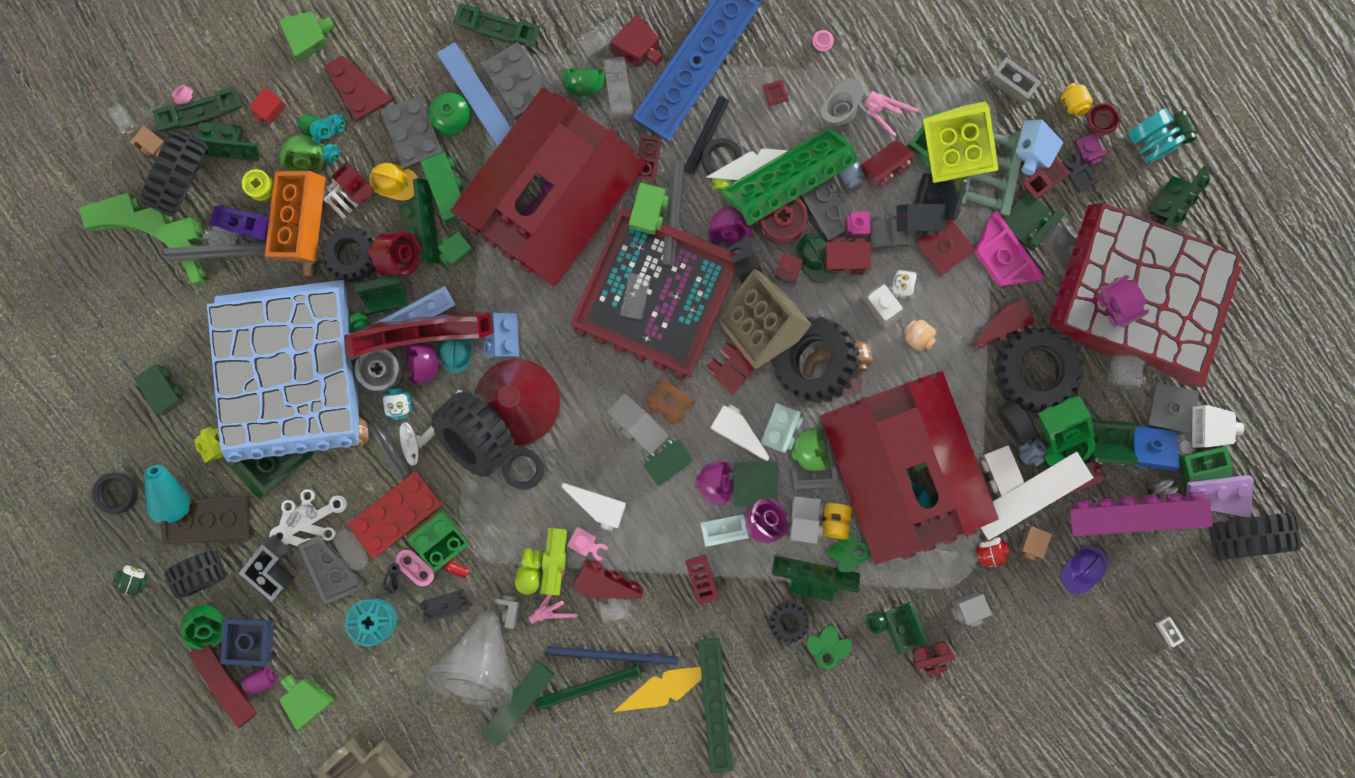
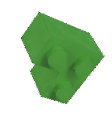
[629,182,669,235]

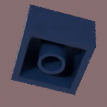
[221,618,274,666]

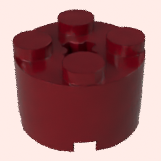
[368,231,421,276]

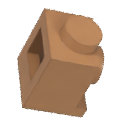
[130,125,164,158]

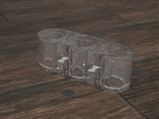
[603,57,634,120]

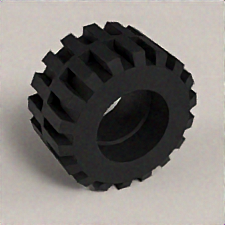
[320,225,376,282]
[164,550,227,598]

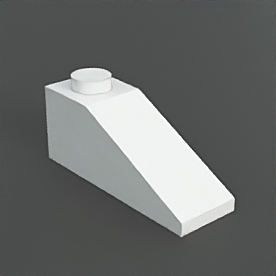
[710,404,769,462]
[562,483,627,531]

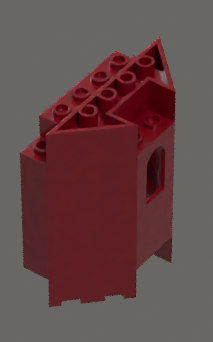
[450,87,647,288]
[820,371,999,565]

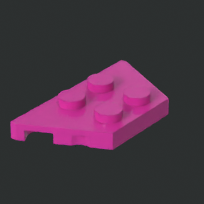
[974,210,1044,287]

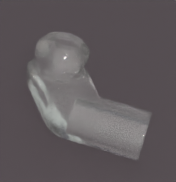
[286,504,318,528]

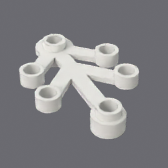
[269,489,348,546]

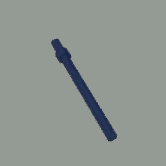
[547,646,678,666]

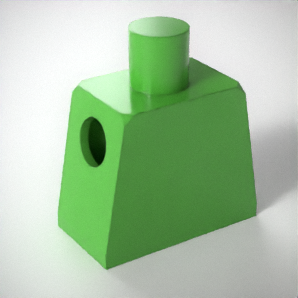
[279,12,335,62]
[280,674,334,731]

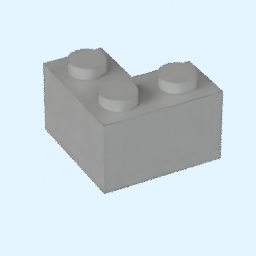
[607,393,669,454]
[788,496,824,544]

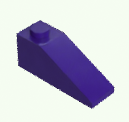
[209,206,269,242]

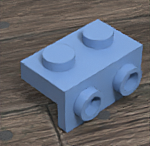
[484,313,519,359]

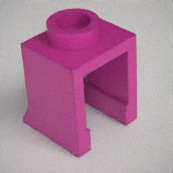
[845,212,870,239]

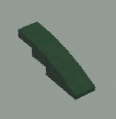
[482,661,555,746]

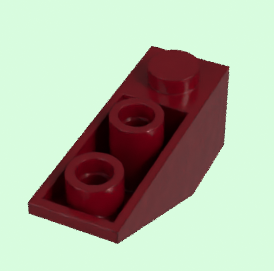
[969,298,1035,349]
[572,559,643,599]

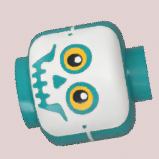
[382,387,412,420]

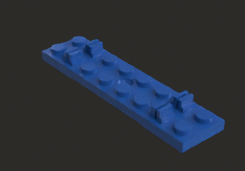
[632,0,761,143]

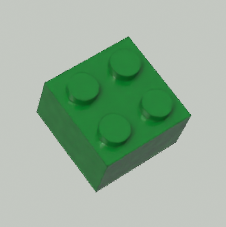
[1039,396,1095,455]

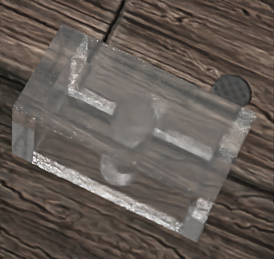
[108,103,137,135]

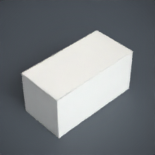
[1155,616,1184,647]

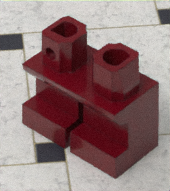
[707,343,756,396]

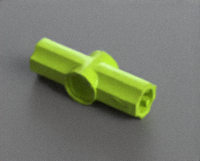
[541,528,568,595]

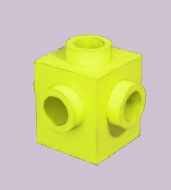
[194,426,224,463]

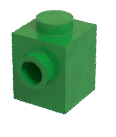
[438,232,474,267]

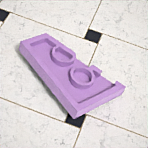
[1186,475,1254,518]

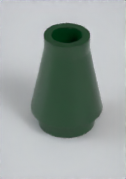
[1174,111,1198,144]

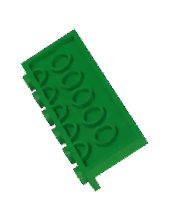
[721,127,858,225]

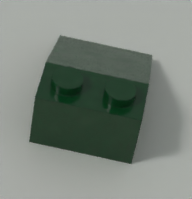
[231,451,313,500]

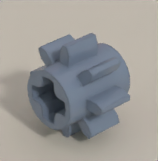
[1019,439,1047,467]

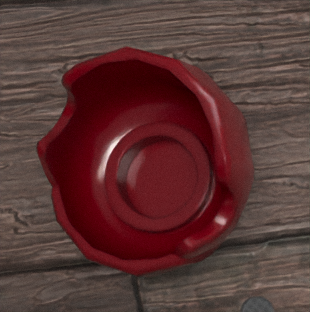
[1087,103,1120,136]

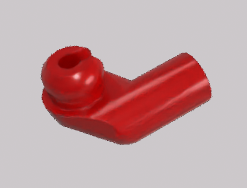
[443,557,469,579]

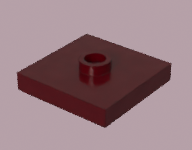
[915,221,975,277]

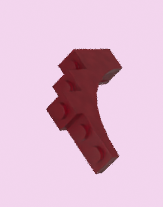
[344,312,493,357]

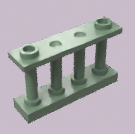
[961,131,1021,218]

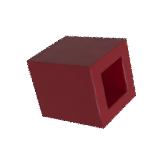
[775,254,803,284]

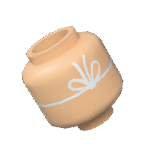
[904,320,937,352]

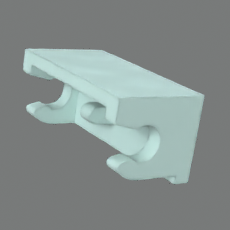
[701,514,749,547]

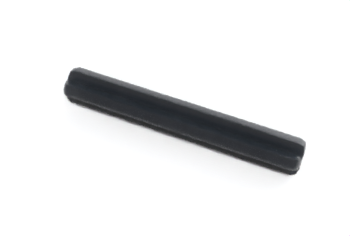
[684,96,729,175]

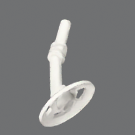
[400,389,462,465]

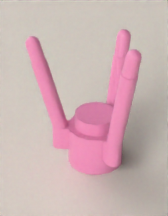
[864,91,918,137]

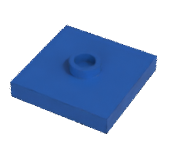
[1132,426,1179,471]

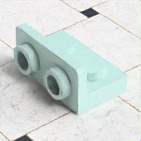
[761,403,803,453]

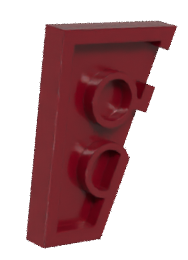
[324,56,393,122]

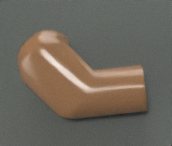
[303,248,323,277]
[803,348,831,376]

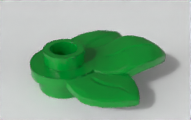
[826,531,870,572]
[808,625,852,669]

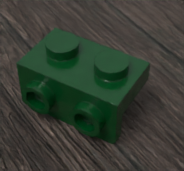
[356,275,408,315]
[882,602,929,655]

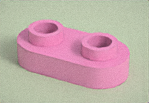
[396,550,435,586]

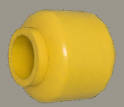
[1061,83,1093,117]

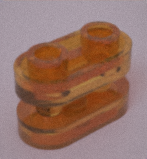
[645,377,695,424]

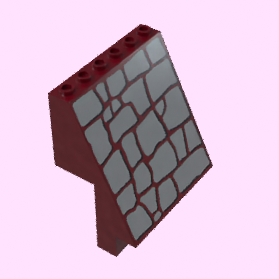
[1048,203,1242,387]

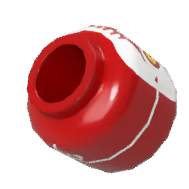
[976,537,1010,568]

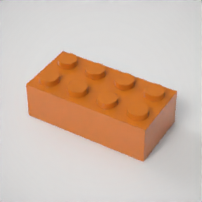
[265,171,326,262]

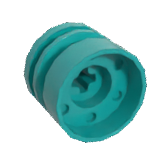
[1127,108,1186,164]
[345,598,398,646]

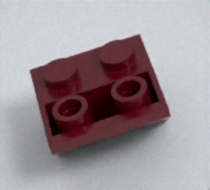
[861,139,915,189]

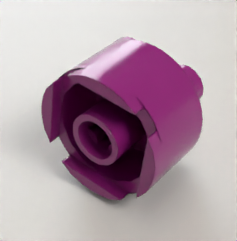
[1097,275,1149,327]

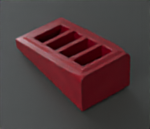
[685,554,719,605]

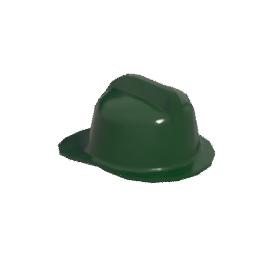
[796,233,837,283]

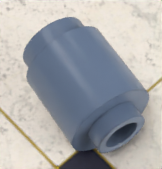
[840,161,865,189]

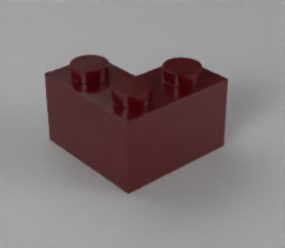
[825,238,871,275]

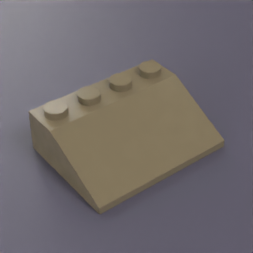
[716,269,812,369]

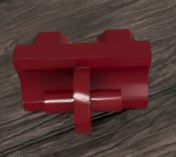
[913,641,955,680]

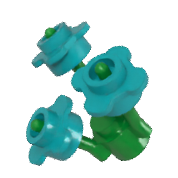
[298,114,345,166]

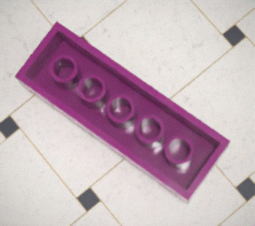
[1070,491,1212,536]

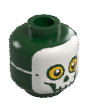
[112,565,148,597]

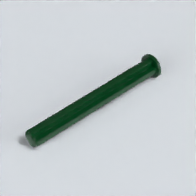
[536,662,643,710]

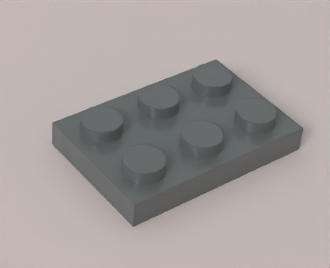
[482,42,549,119]
[381,95,443,170]

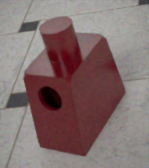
[610,14,663,67]

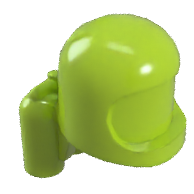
[515,548,543,595]

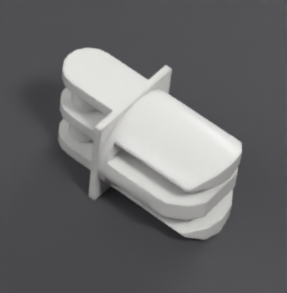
[323,179,358,219]

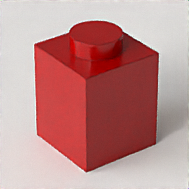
[249,87,286,125]

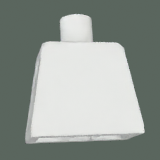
[860,284,903,330]
[1192,405,1244,448]

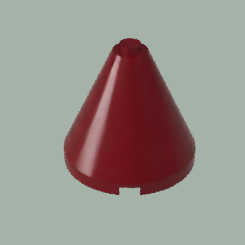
[474,359,560,446]

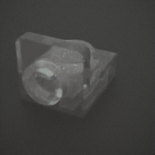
[201,225,238,246]

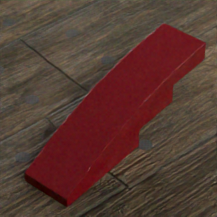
[188,645,257,728]

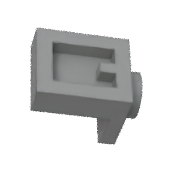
[496,595,520,629]

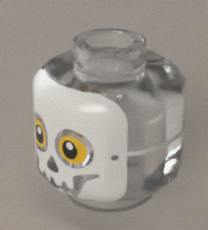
[889,270,923,299]

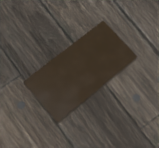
[161,496,251,545]

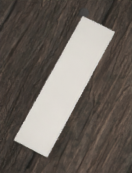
[981,452,1093,540]

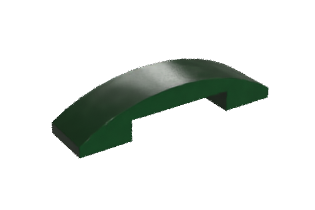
[453,3,541,47]
[152,86,242,132]

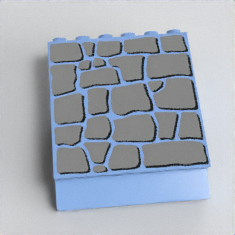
[207,280,359,462]

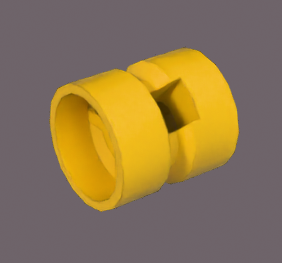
[822,503,853,539]

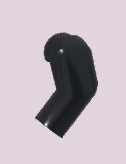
[383,563,400,594]

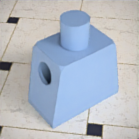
[1016,120,1063,175]

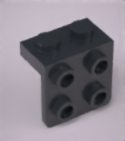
[914,173,967,221]

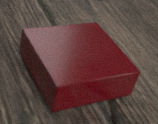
[762,80,789,107]

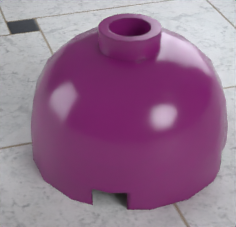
[708,206,752,246]
[406,343,442,386]
[695,461,733,505]
[745,498,790,544]

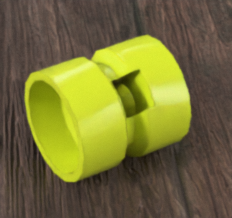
[242,169,274,203]

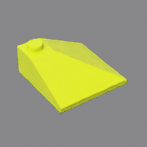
[923,101,999,183]

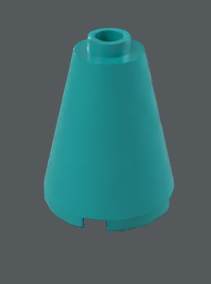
[144,465,191,523]

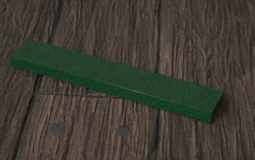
[698,638,733,773]

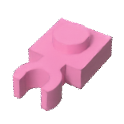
[567,527,608,560]

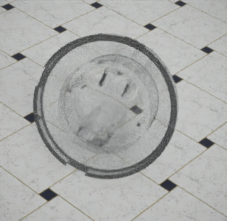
[424,610,514,708]

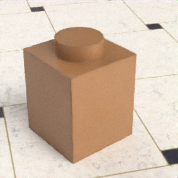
[1018,526,1052,561]

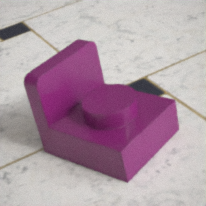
[1074,133,1108,166]

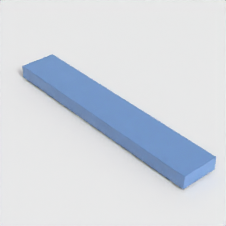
[437,42,511,147]

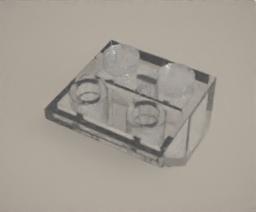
[1103,356,1146,392]

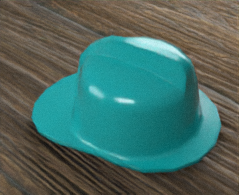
[438,338,474,373]

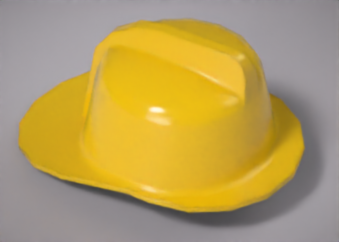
[369,163,418,201]

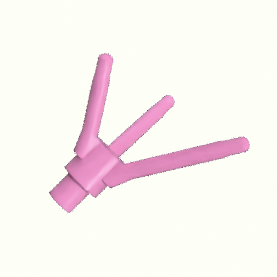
[528,570,578,624]

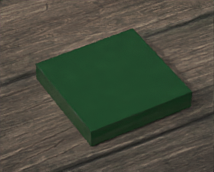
[734,462,778,506]

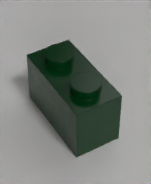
[133,364,185,416]
[643,439,694,487]

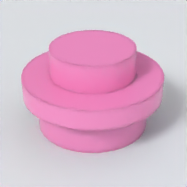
[812,30,834,52]
[172,85,193,105]

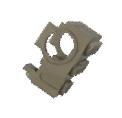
[315,738,413,778]

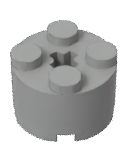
[355,349,403,393]

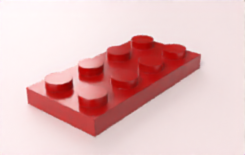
[347,471,443,559]

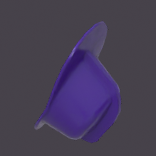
[1061,546,1108,594]

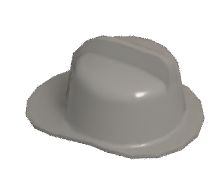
[821,78,864,126]

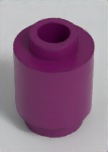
[241,667,277,695]

